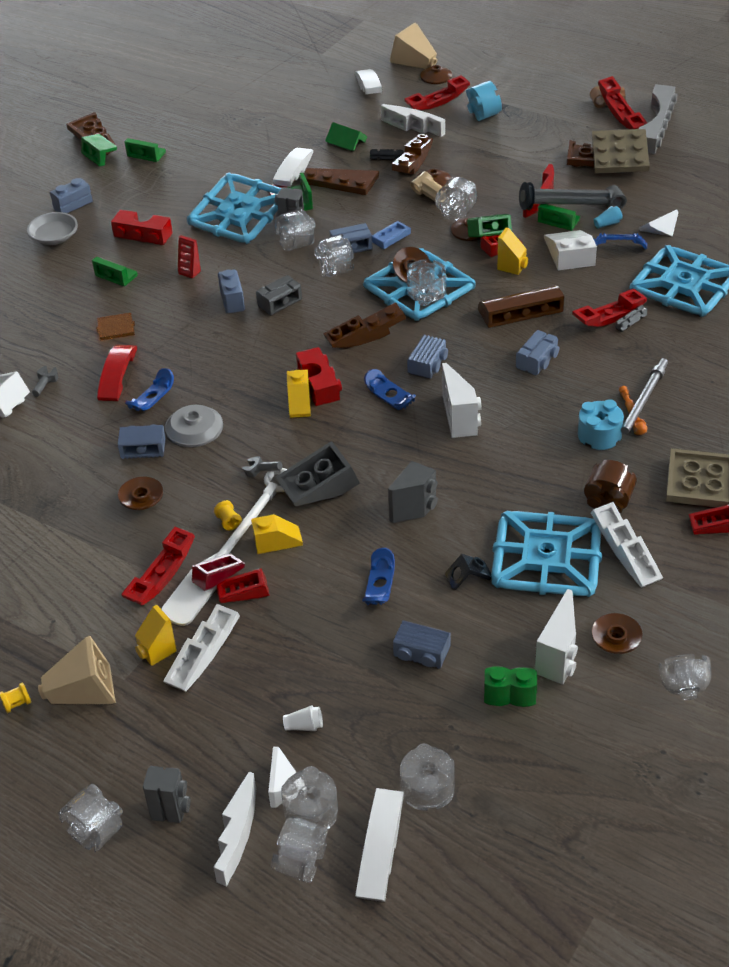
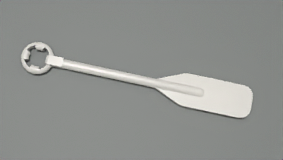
[162,468,287,626]

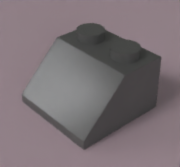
[388,461,438,523]

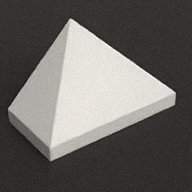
[639,210,678,236]
[268,747,305,808]

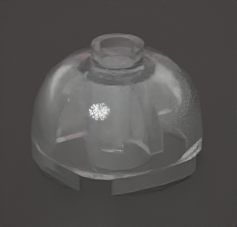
[658,654,712,700]

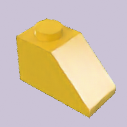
[497,228,528,275]
[287,370,311,418]
[251,514,303,554]
[135,605,177,666]

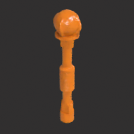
[619,386,647,435]

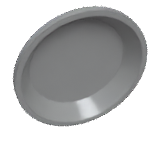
[27,212,78,245]
[165,405,223,447]

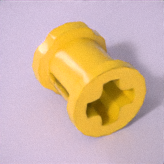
[214,500,242,531]
[0,682,31,713]

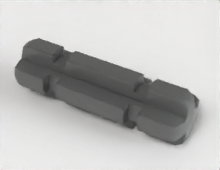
[615,305,648,331]

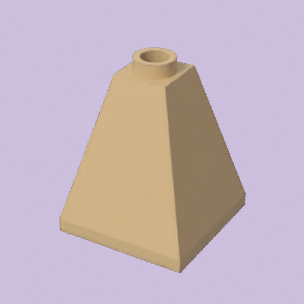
[390,23,437,69]
[38,636,116,704]

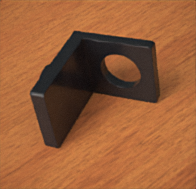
[445,553,492,590]

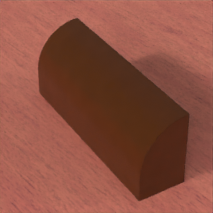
[478,285,564,328]

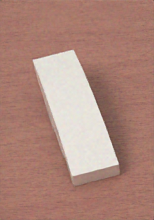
[355,69,382,94]
[381,104,445,137]
[273,148,313,187]
[591,502,663,588]
[164,604,240,692]
[214,772,256,886]
[355,788,404,902]

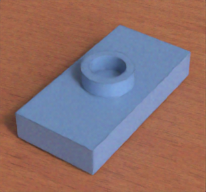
[372,221,411,249]

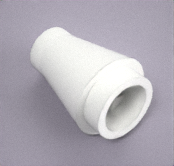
[283,705,323,731]

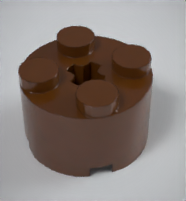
[584,460,637,513]

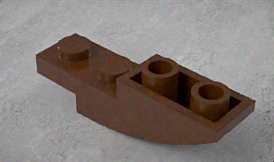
[392,134,433,174]
[323,302,406,348]

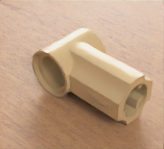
[410,171,447,202]

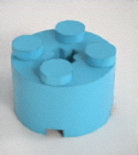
[466,81,502,121]
[578,400,624,450]

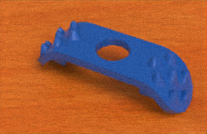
[593,233,648,250]
[125,368,174,412]
[364,369,416,410]
[362,548,395,605]

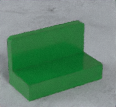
[325,122,368,151]
[81,134,117,166]
[124,138,166,162]
[287,173,313,211]
[538,204,580,231]
[92,257,138,287]

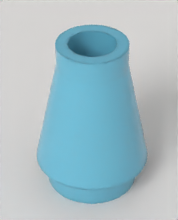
[593,206,623,229]

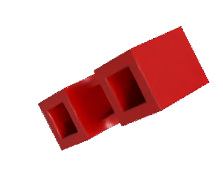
[111,209,173,245]
[296,347,342,406]

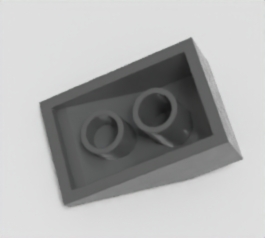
[276,441,360,506]

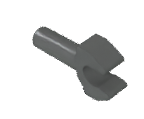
[32,366,59,397]
[242,456,282,477]

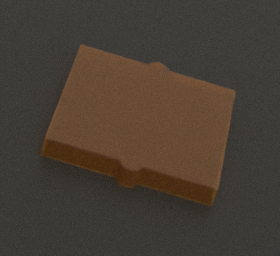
[96,313,135,341]

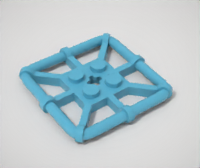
[187,172,281,244]
[629,245,729,317]
[363,248,476,321]
[491,510,602,597]

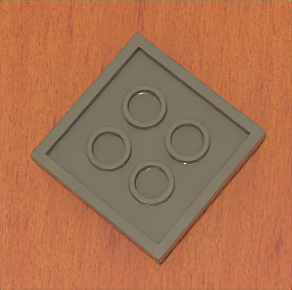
[592,129,650,173]
[666,448,729,507]

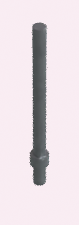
[621,358,668,434]

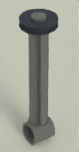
[519,182,627,210]

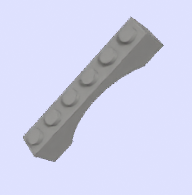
[639,84,678,154]

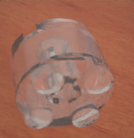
[435,177,477,220]
[275,209,315,251]
[314,234,354,277]
[407,260,447,306]
[400,743,455,811]
[281,766,338,834]
[58,784,123,852]
[271,815,328,883]

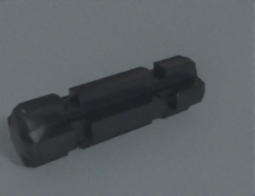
[370,149,404,160]

